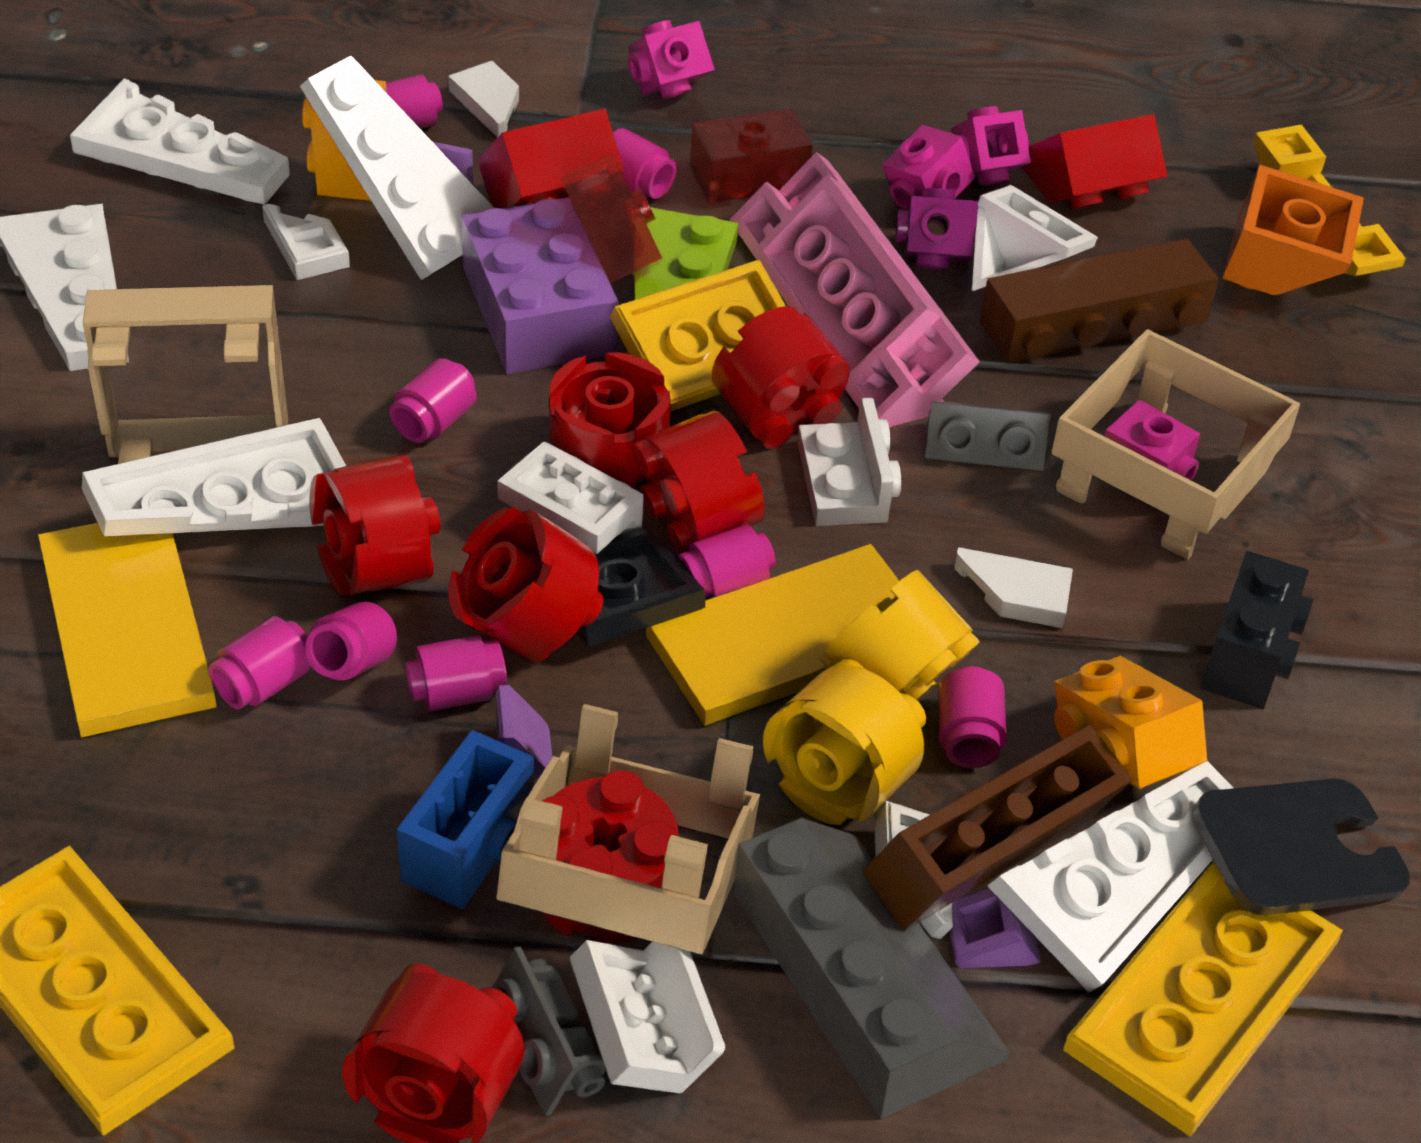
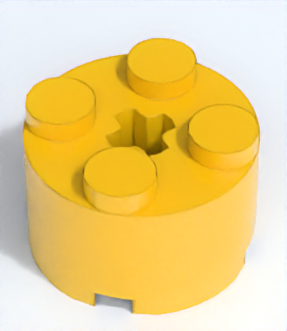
[820,570,980,701]
[763,659,926,825]

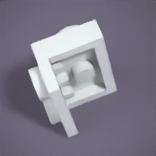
[570,940,725,1094]

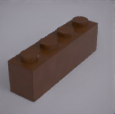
[980,238,1219,364]
[861,725,1133,932]

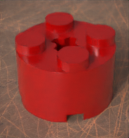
[711,306,850,449]
[549,352,671,490]
[632,410,765,555]
[309,454,440,596]
[448,507,603,663]
[541,770,679,945]
[342,963,525,1143]

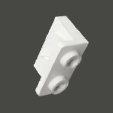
[797,398,901,526]
[497,441,644,554]

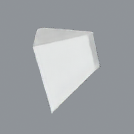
[972,185,1098,291]

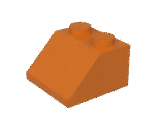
[1222,164,1364,296]

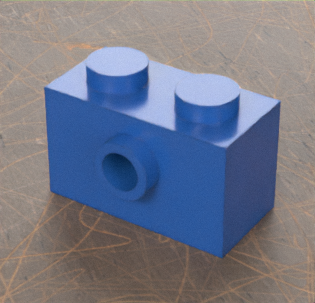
[397,730,534,910]

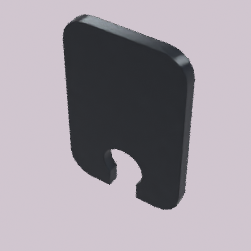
[1192,779,1410,915]

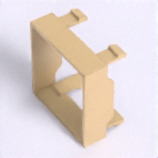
[83,285,288,464]
[1051,329,1300,560]
[496,704,760,955]

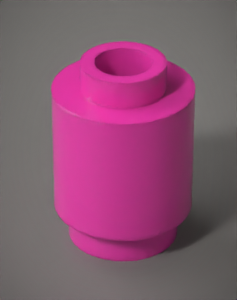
[386,74,443,129]
[613,128,677,199]
[389,358,477,443]
[677,524,776,600]
[305,602,397,680]
[208,616,311,710]
[405,635,507,712]
[938,666,1007,768]

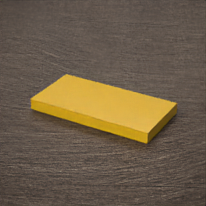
[38,523,217,738]
[646,544,899,726]
[0,845,235,1136]
[1063,861,1343,1137]

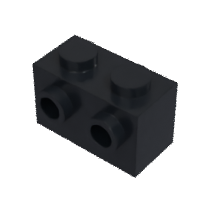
[1201,550,1314,709]

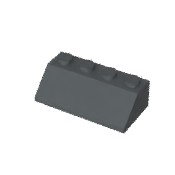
[734,818,1010,1120]

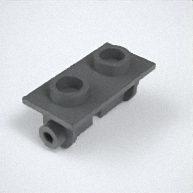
[925,401,1051,471]
[492,947,606,1116]

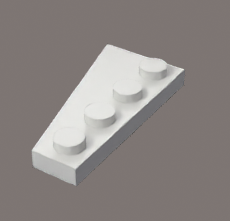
[300,56,494,280]
[70,78,290,205]
[0,204,129,371]
[81,418,346,536]
[987,761,1233,993]

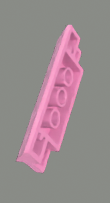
[730,152,980,427]

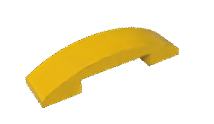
[1253,125,1406,276]

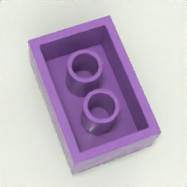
[461,197,618,374]

